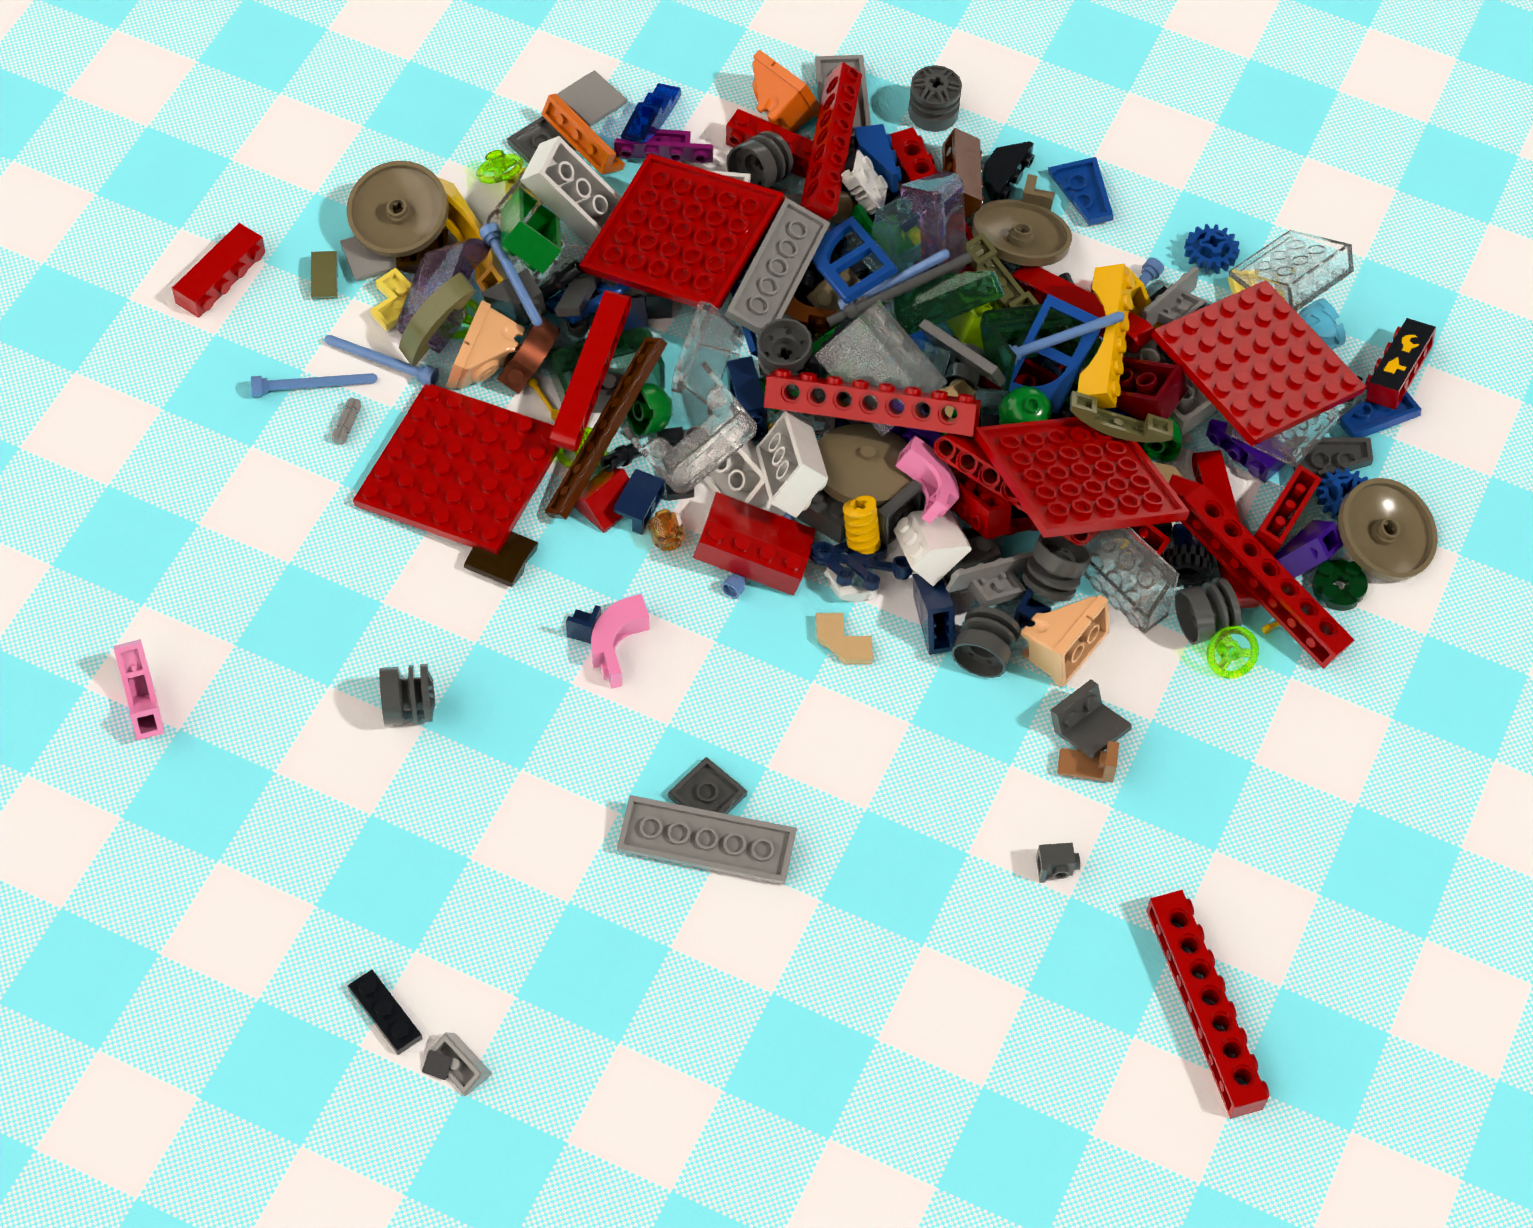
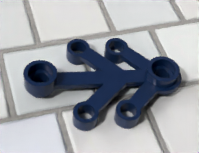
[809,541,913,591]

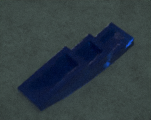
[621,83,681,144]

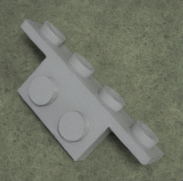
[1140,266,1207,326]
[946,551,1033,607]

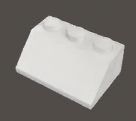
[690,425,769,507]
[893,509,972,586]

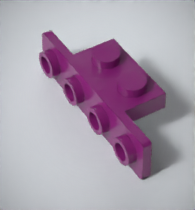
[614,128,713,163]

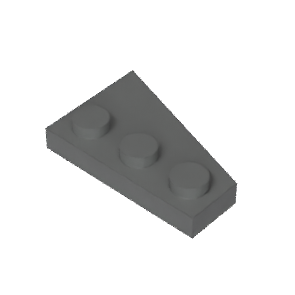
[1290,437,1373,478]

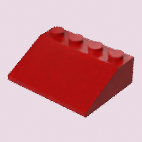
[693,492,816,596]

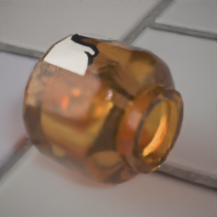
[648,509,686,551]

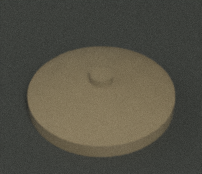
[347,161,449,257]
[971,199,1072,266]
[818,424,913,508]
[1338,478,1438,582]

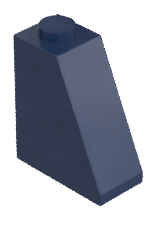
[912,574,955,655]

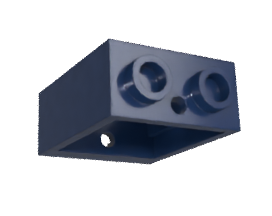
[726,356,768,440]

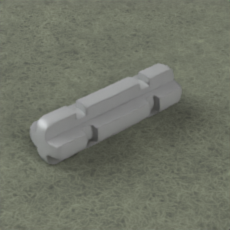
[331,397,361,445]

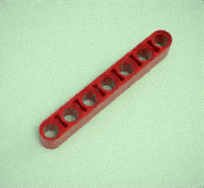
[1011,265,1154,353]
[550,290,632,452]
[934,433,1100,546]
[1192,450,1259,609]

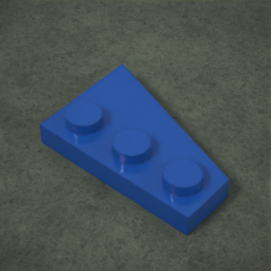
[1048,157,1113,226]
[1339,392,1422,438]

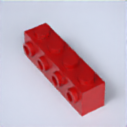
[726,109,813,179]
[947,463,1012,539]

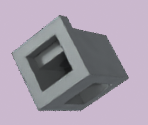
[1036,842,1080,883]

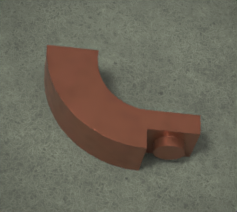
[497,314,560,394]

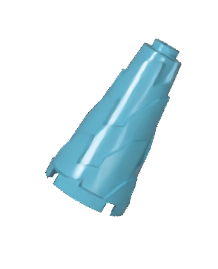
[1298,298,1346,350]

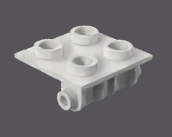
[841,150,888,215]

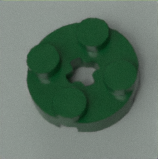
[1312,559,1368,611]

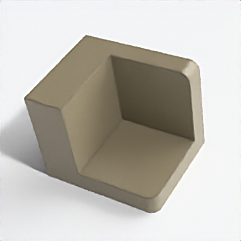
[1022,174,1055,211]

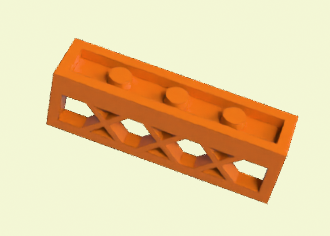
[541,93,625,175]

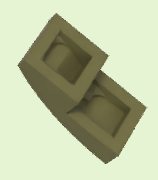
[311,251,338,300]

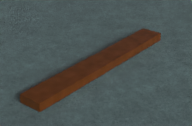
[545,337,668,520]

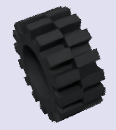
[1162,544,1212,588]

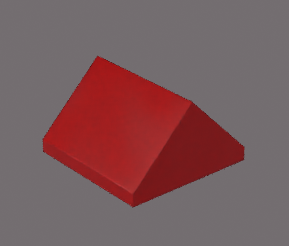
[574,468,630,533]

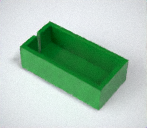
[501,187,562,274]

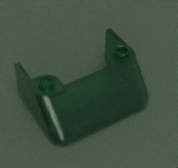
[980,303,1102,391]
[545,326,665,405]

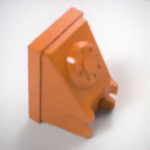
[752,49,820,132]

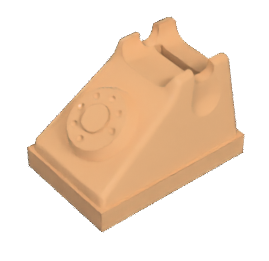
[446,300,525,390]
[1020,595,1109,687]

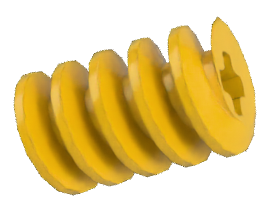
[843,495,881,554]

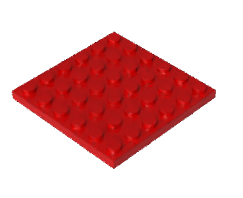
[579,153,785,314]
[1151,280,1367,447]
[353,384,560,554]
[973,417,1190,538]

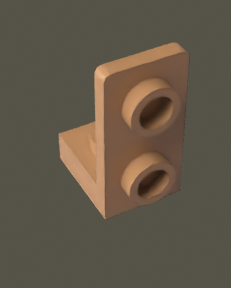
[1057,741,1119,783]

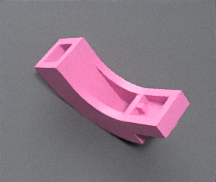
[895,436,959,524]
[591,594,650,689]
[113,639,164,740]

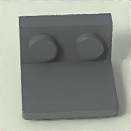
[1050,679,1132,759]

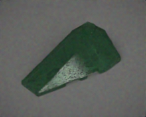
[893,271,1005,336]

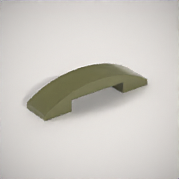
[962,233,1041,325]
[399,273,476,367]
[1070,391,1173,443]

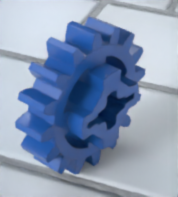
[1184,224,1240,274]
[1316,468,1368,519]

